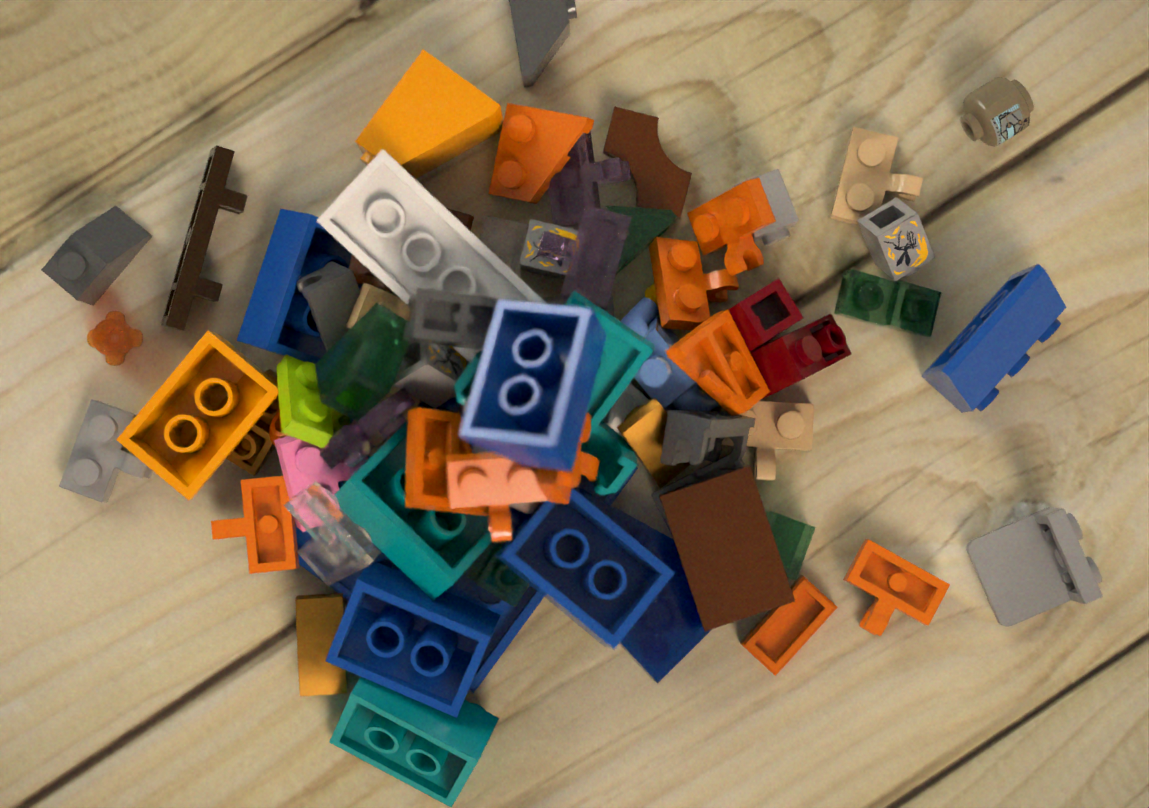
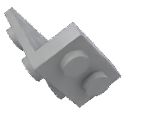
[966,507,1103,627]

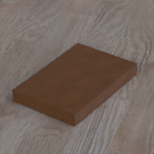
[659,465,795,632]

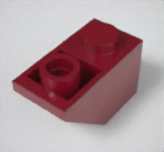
[728,278,804,352]
[751,314,852,399]

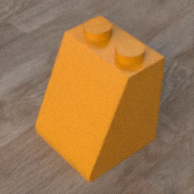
[355,49,504,179]

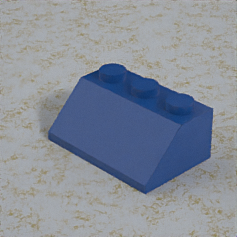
[237,208,362,372]
[921,264,1066,413]
[459,299,607,472]
[325,560,501,718]

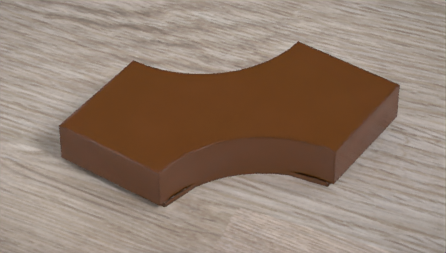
[603,106,692,220]

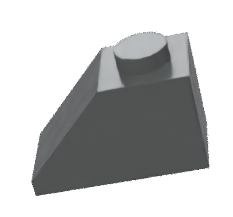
[509,0,577,87]
[41,206,152,306]

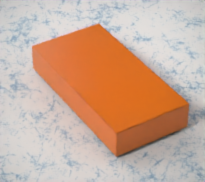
[740,575,838,676]

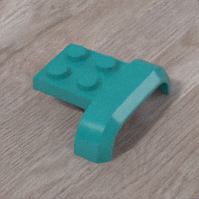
[454,291,654,495]

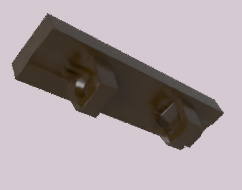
[161,145,248,331]

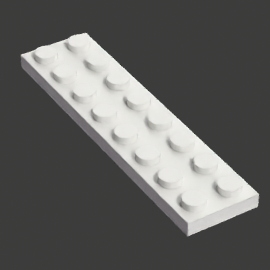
[316,149,650,437]

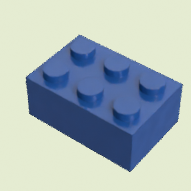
[495,487,675,649]

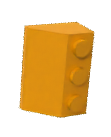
[116,330,279,501]

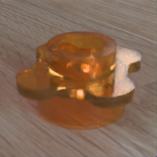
[87,311,143,366]

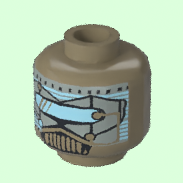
[960,77,1034,147]

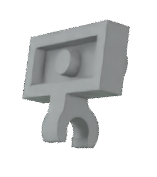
[59,400,153,502]

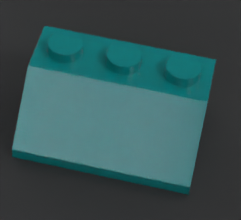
[329,422,492,601]
[329,677,499,808]

